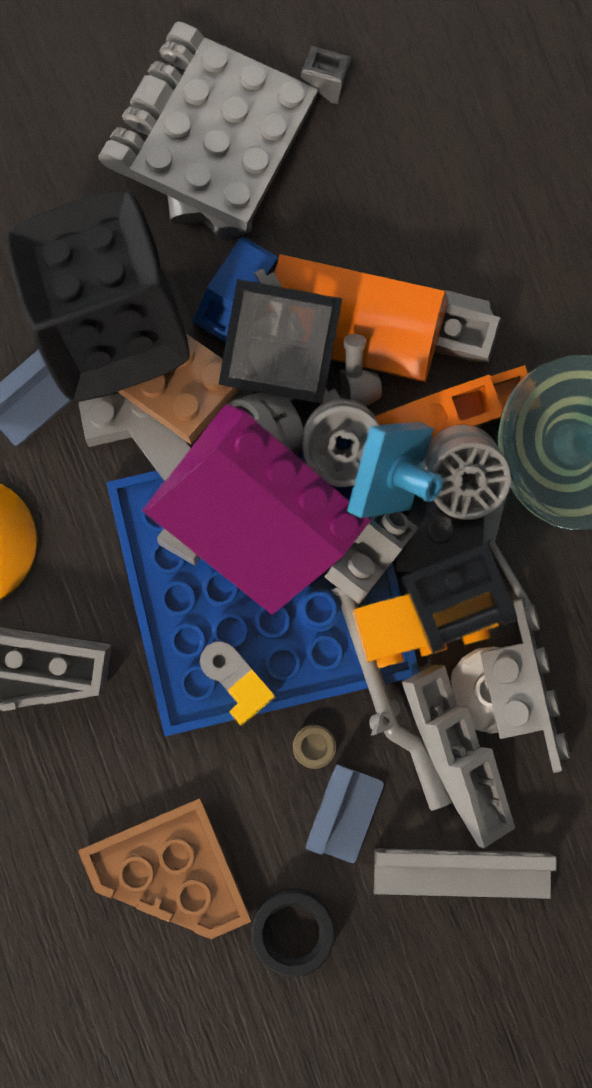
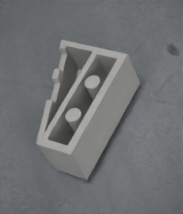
[0,627,112,711]

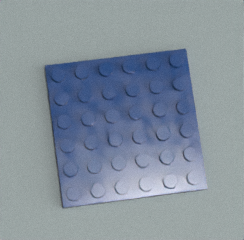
[107,436,419,737]

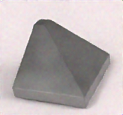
[300,46,351,104]

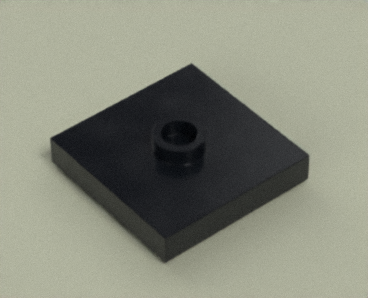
[395,495,484,573]

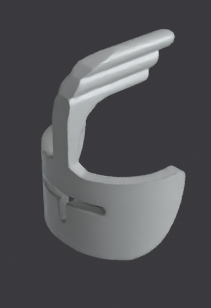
[228,392,304,456]

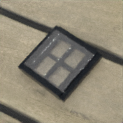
[218,279,342,403]

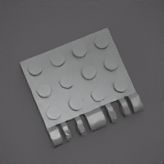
[98,22,318,231]

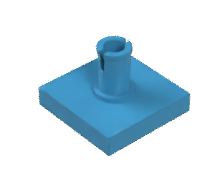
[347,422,443,518]

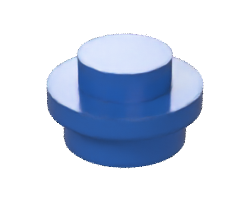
[297,588,341,632]

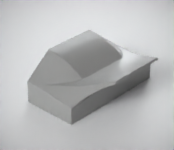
[435,290,501,362]

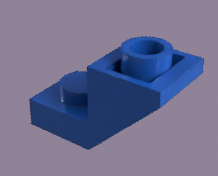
[192,237,279,342]

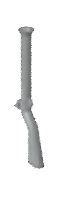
[331,587,453,811]

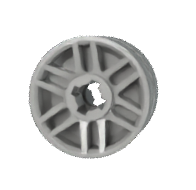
[303,399,379,487]
[423,425,511,519]

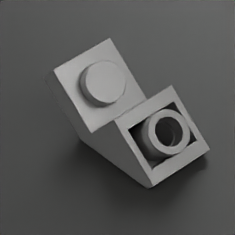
[325,512,418,604]

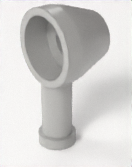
[339,334,382,406]

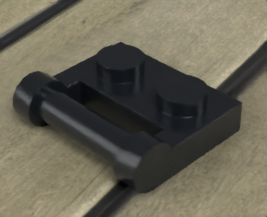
[402,543,517,654]

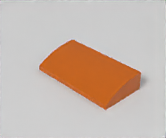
[266,254,449,383]

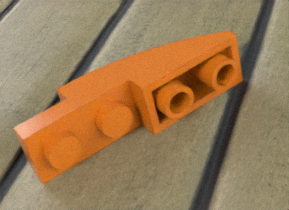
[375,365,540,439]

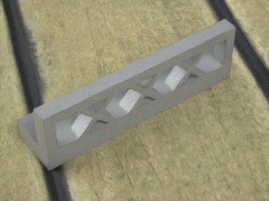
[374,848,556,899]

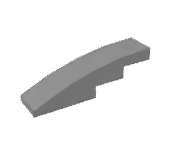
[402,665,515,848]

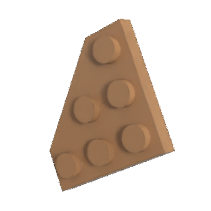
[78,798,252,939]

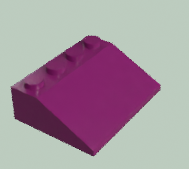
[142,404,371,615]

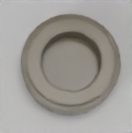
[293,725,336,769]

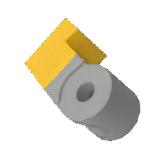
[200,642,276,726]

